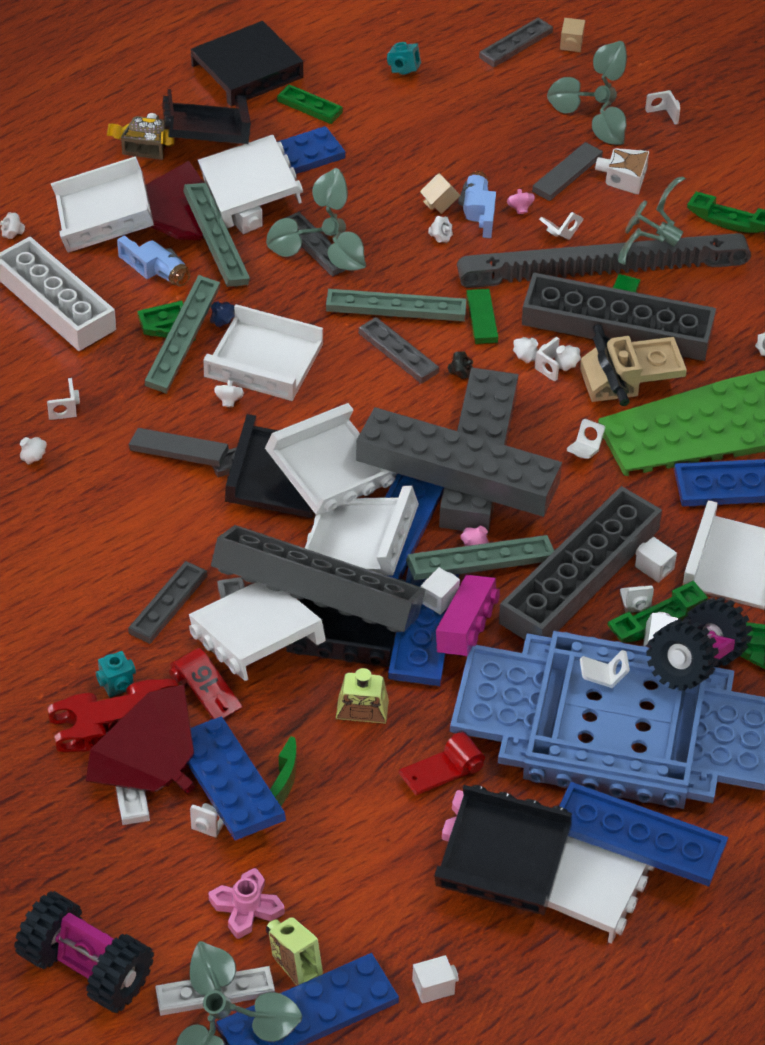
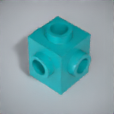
[387,42,421,75]
[95,651,136,698]

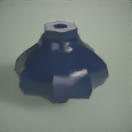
[210,301,235,327]

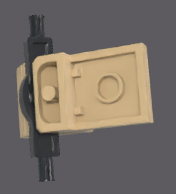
[580,324,687,406]

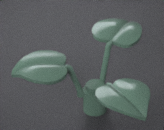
[547,41,627,145]
[266,168,366,270]
[618,176,686,265]
[176,941,303,1045]

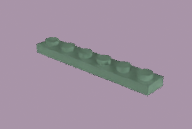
[183,183,250,287]
[145,275,220,394]
[326,289,467,321]
[406,535,554,580]

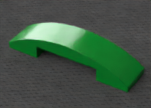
[687,191,765,233]
[607,580,708,643]
[270,736,296,806]

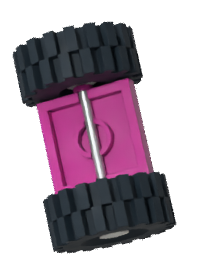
[646,597,752,691]
[14,891,154,1013]

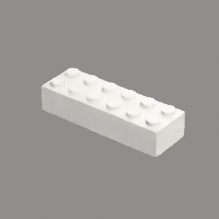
[0,237,116,351]

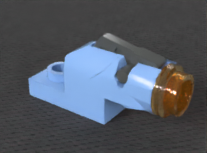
[458,171,496,238]
[117,235,190,286]

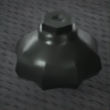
[448,351,473,379]

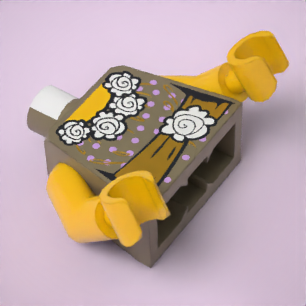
[107,113,175,160]

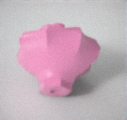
[507,189,535,214]
[460,525,489,546]

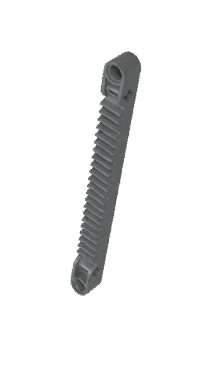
[457,233,751,288]

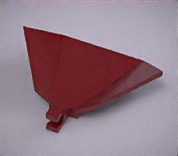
[145,161,204,240]
[86,685,195,795]

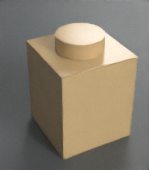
[560,18,585,52]
[420,173,461,214]

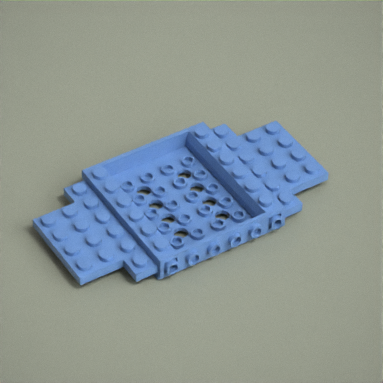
[450,631,765,809]

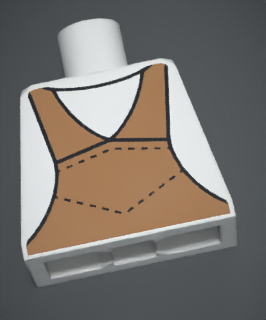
[595,148,649,195]

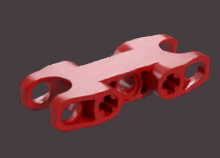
[47,679,178,752]

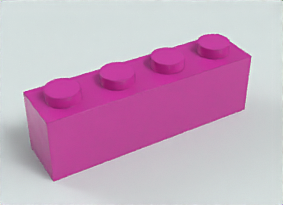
[436,575,500,656]

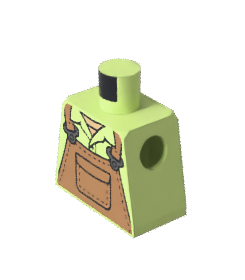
[336,668,389,723]
[266,918,323,986]

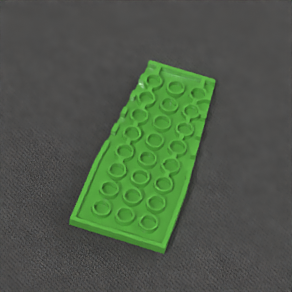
[598,370,765,476]

